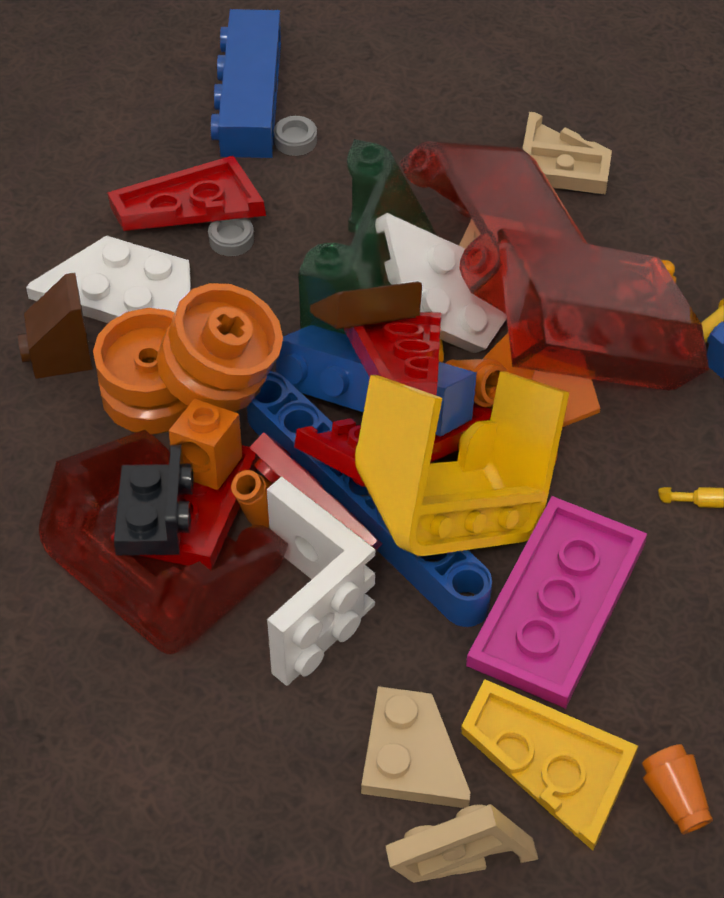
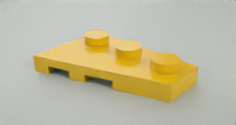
[461,679,638,851]

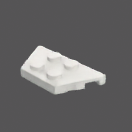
[375,213,531,353]
[26,236,191,323]

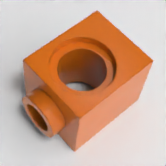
[169,398,242,490]

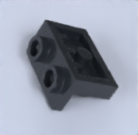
[114,445,194,555]

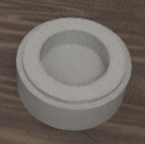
[274,116,317,156]
[208,218,254,256]

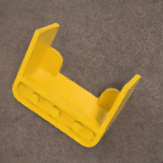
[355,371,570,556]

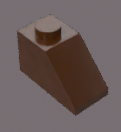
[18,273,92,379]

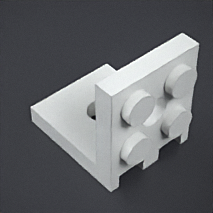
[267,476,375,686]

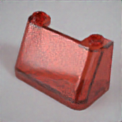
[399,141,597,323]
[39,430,289,655]

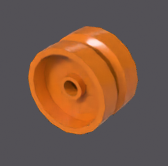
[156,283,283,412]
[93,308,188,434]

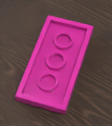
[466,496,647,709]

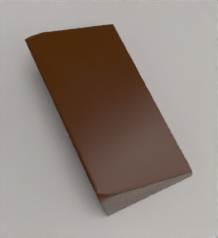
[310,281,422,329]

